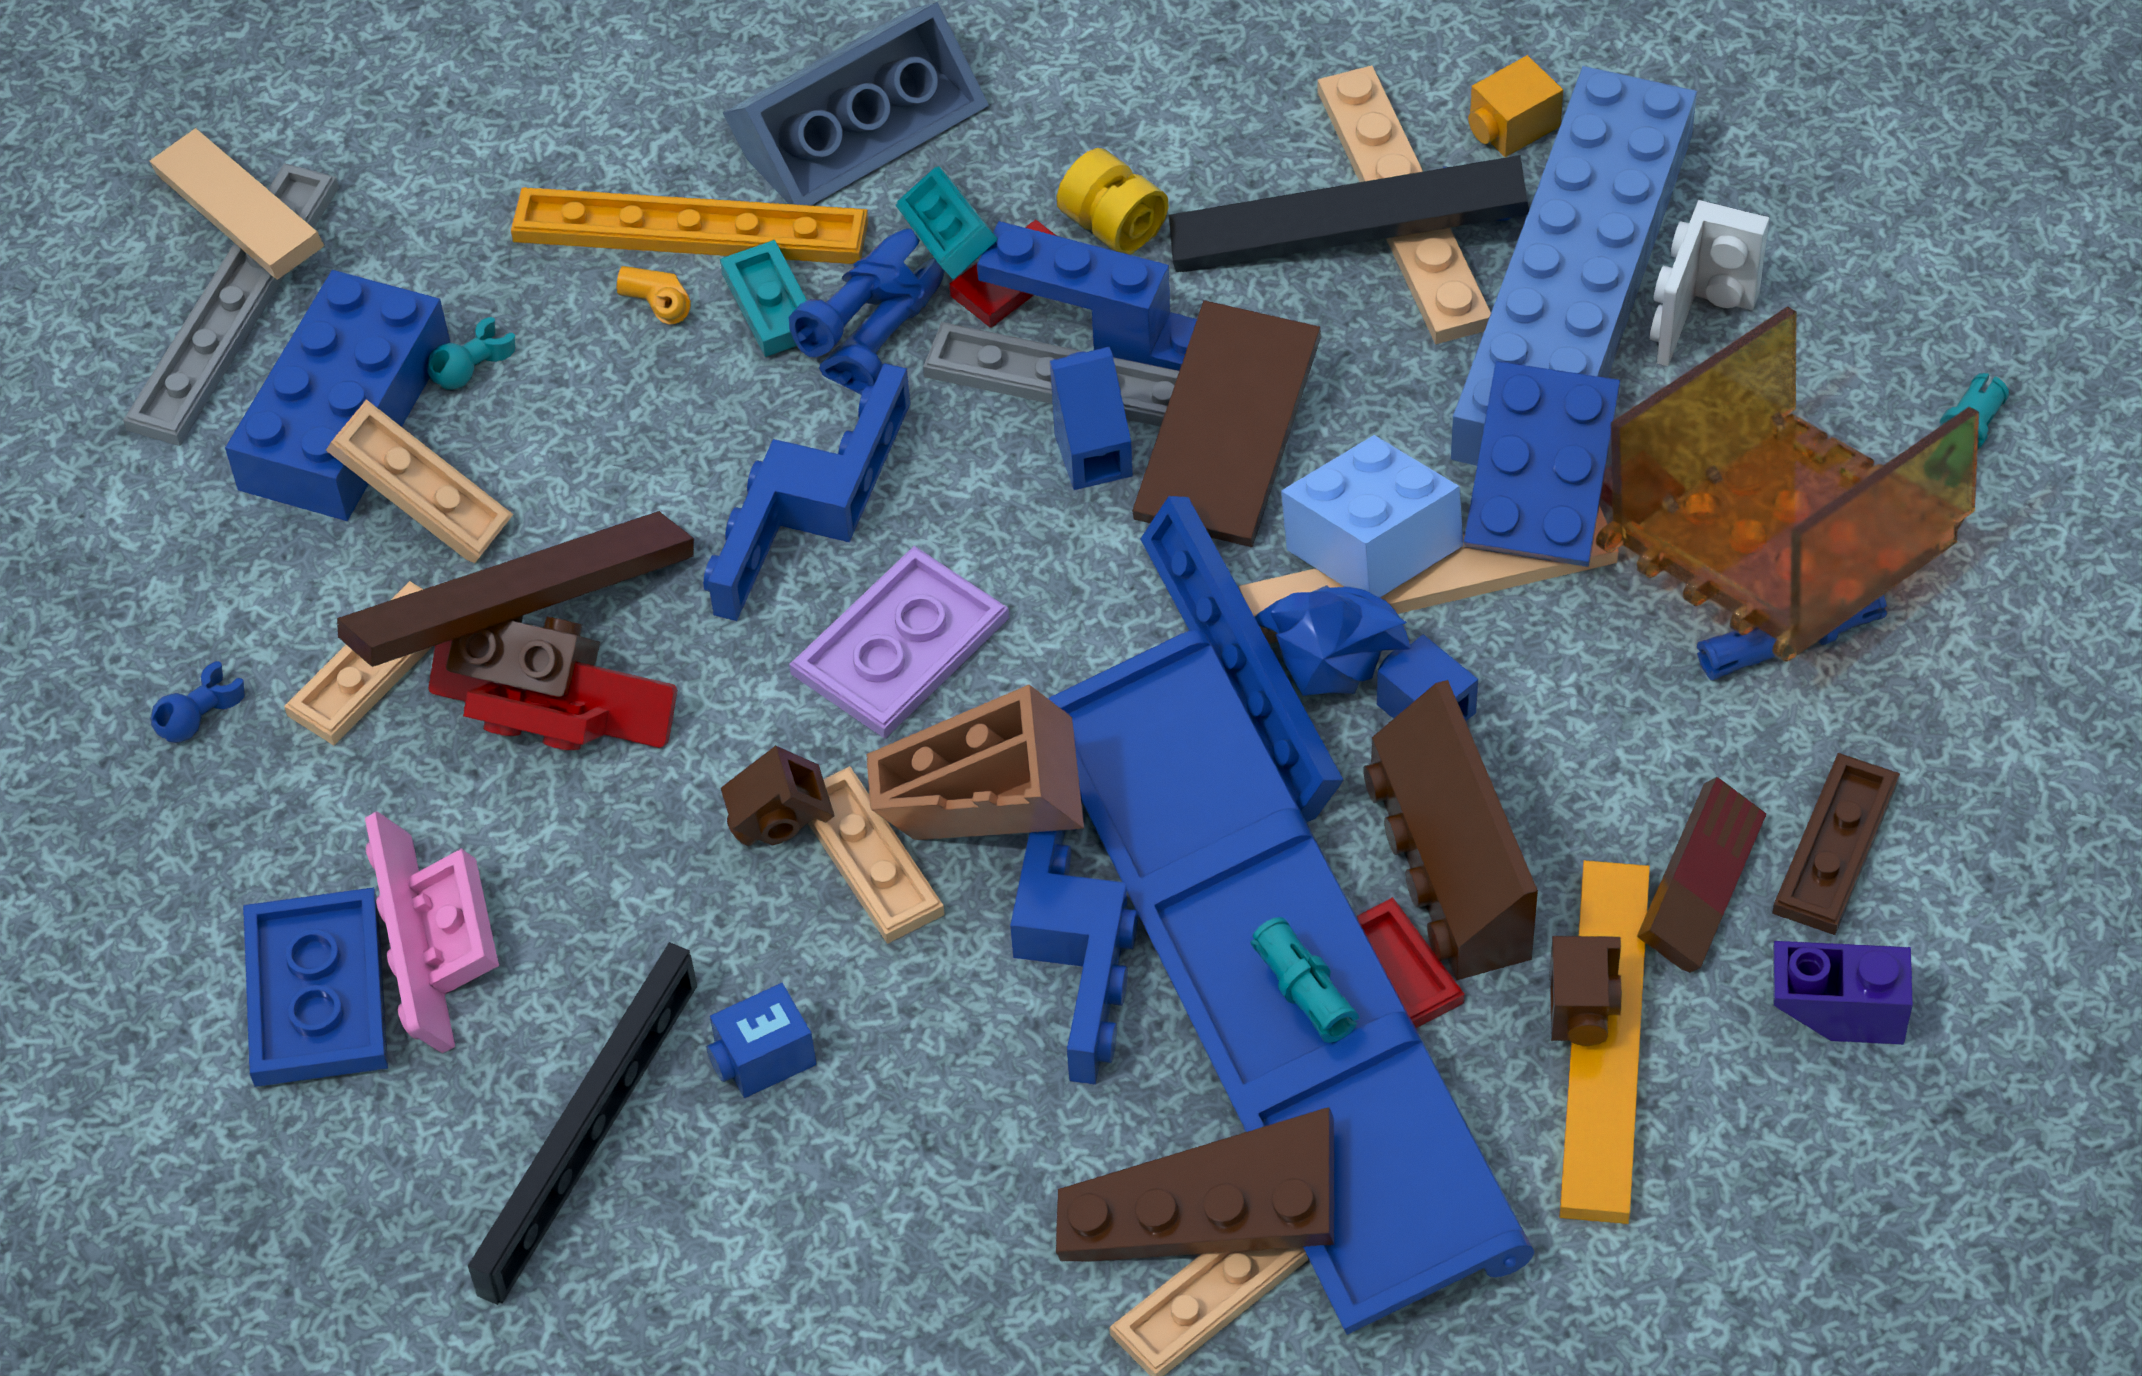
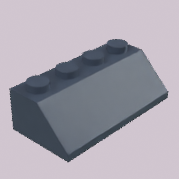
[723,2,989,206]

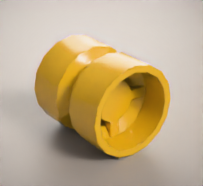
[1056,148,1169,255]

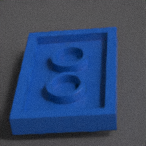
[1464,361,1620,567]
[243,887,388,1087]

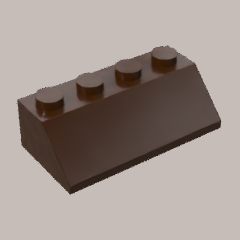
[1363,680,1538,981]

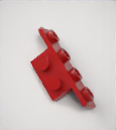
[428,640,678,750]

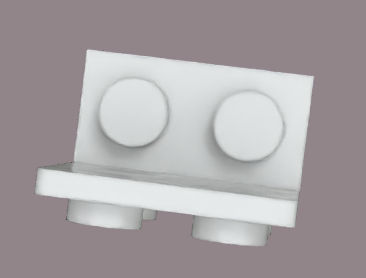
[1650,200,1769,366]

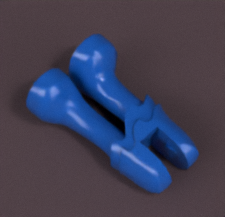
[789,228,945,395]

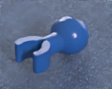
[150,661,245,743]

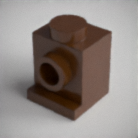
[721,745,835,846]
[1549,936,1622,1046]

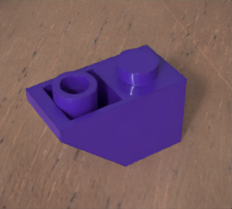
[1773,941,1913,1045]

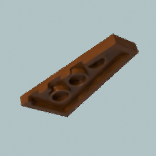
[1056,1107,1334,1262]

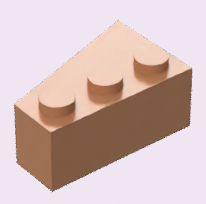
[866,684,1084,840]

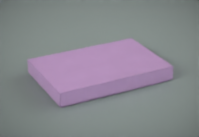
[789,546,1009,739]

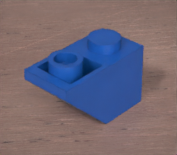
[1050,347,1133,490]

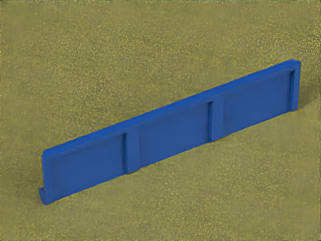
[1048,630,1534,1335]

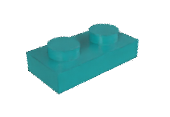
[720,240,807,357]

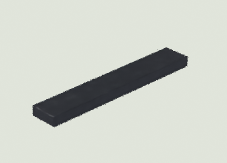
[1169,155,1529,272]
[468,942,697,1305]

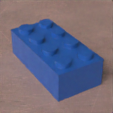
[225,270,450,521]

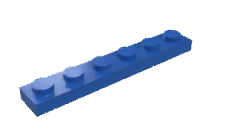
[1140,496,1344,822]

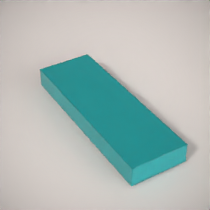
[896,166,998,280]

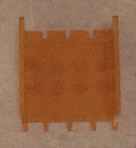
[1596,306,1979,662]

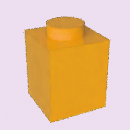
[1468,55,1563,157]

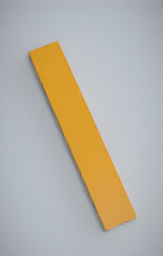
[511,187,869,264]
[1559,860,1650,1224]

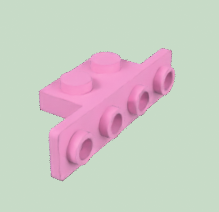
[365,811,499,1053]

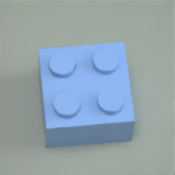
[1281,435,1463,598]

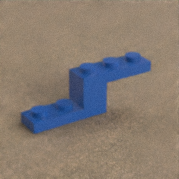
[977,221,1197,371]
[703,363,911,621]
[1010,792,1138,1084]

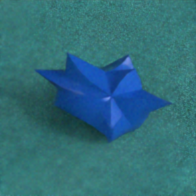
[1254,585,1411,696]

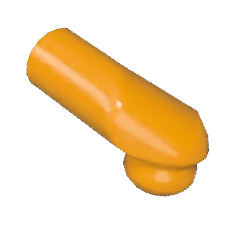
[616,266,691,324]

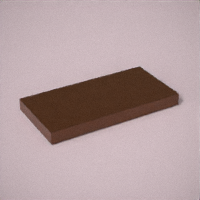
[1132,300,1321,547]

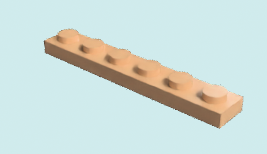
[1317,65,1491,344]

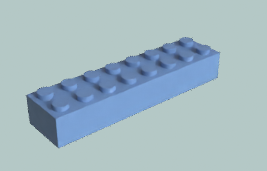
[1451,66,1697,466]

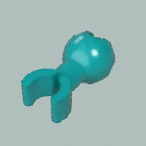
[426,317,515,390]

